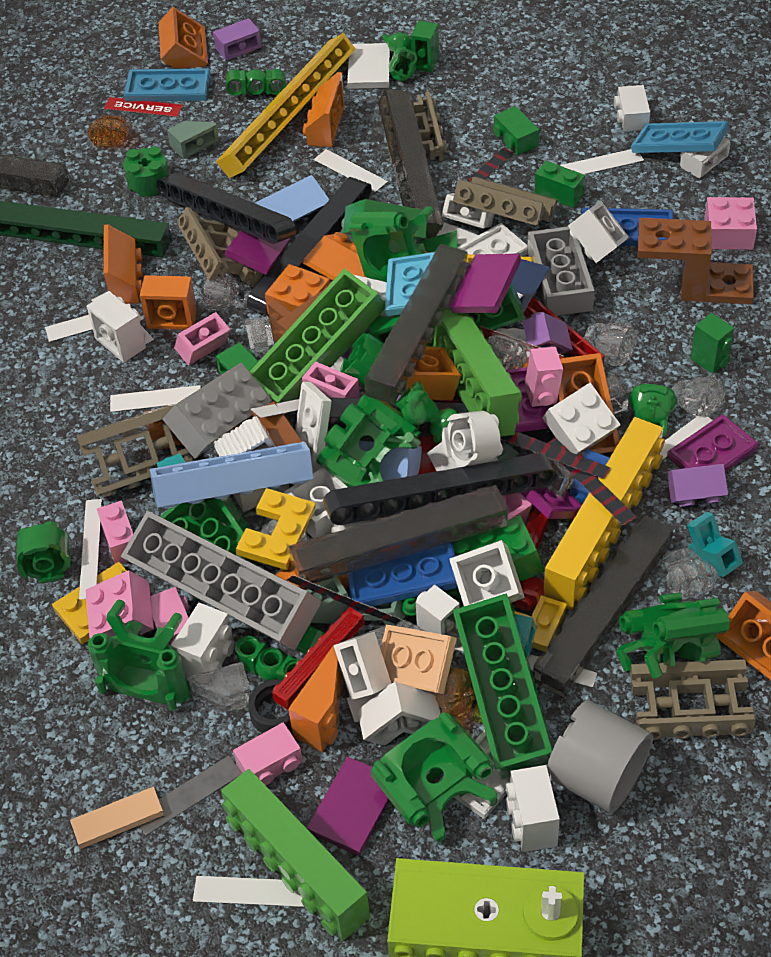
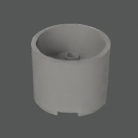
[547,700,653,814]

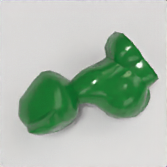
[382,32,417,82]
[395,381,458,444]

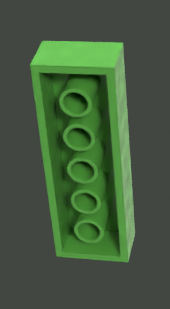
[250,268,385,415]
[433,309,522,437]
[221,769,370,942]

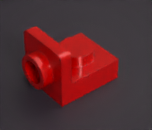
[512,577,544,611]

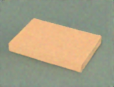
[380,625,457,694]

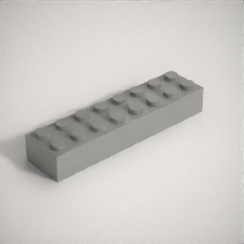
[121,511,322,651]

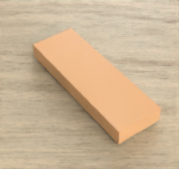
[70,787,164,849]

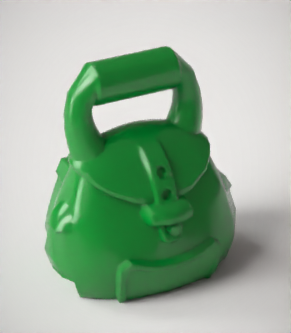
[628,384,677,438]

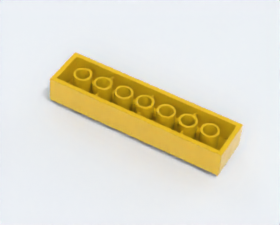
[544,417,665,611]

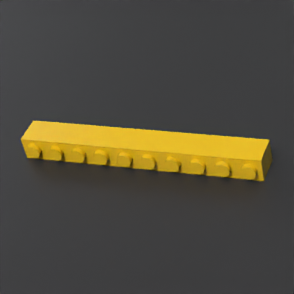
[216,33,355,178]

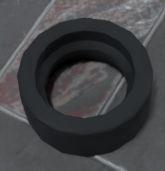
[247,679,292,733]

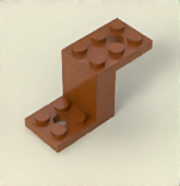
[637,218,753,304]

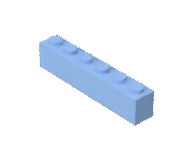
[150,442,313,509]

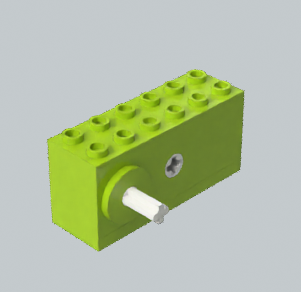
[387,858,584,957]

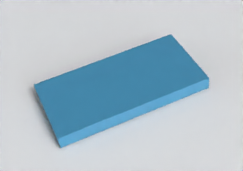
[124,69,211,101]
[631,121,729,153]

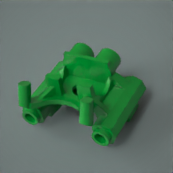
[348,206,447,282]
[316,390,421,487]
[616,592,730,679]
[88,599,190,711]
[371,712,497,845]

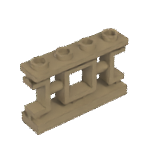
[379,91,447,169]
[453,177,558,225]
[178,207,263,287]
[76,404,194,497]
[629,660,756,740]

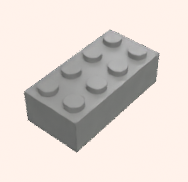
[528,227,594,316]
[162,363,273,458]

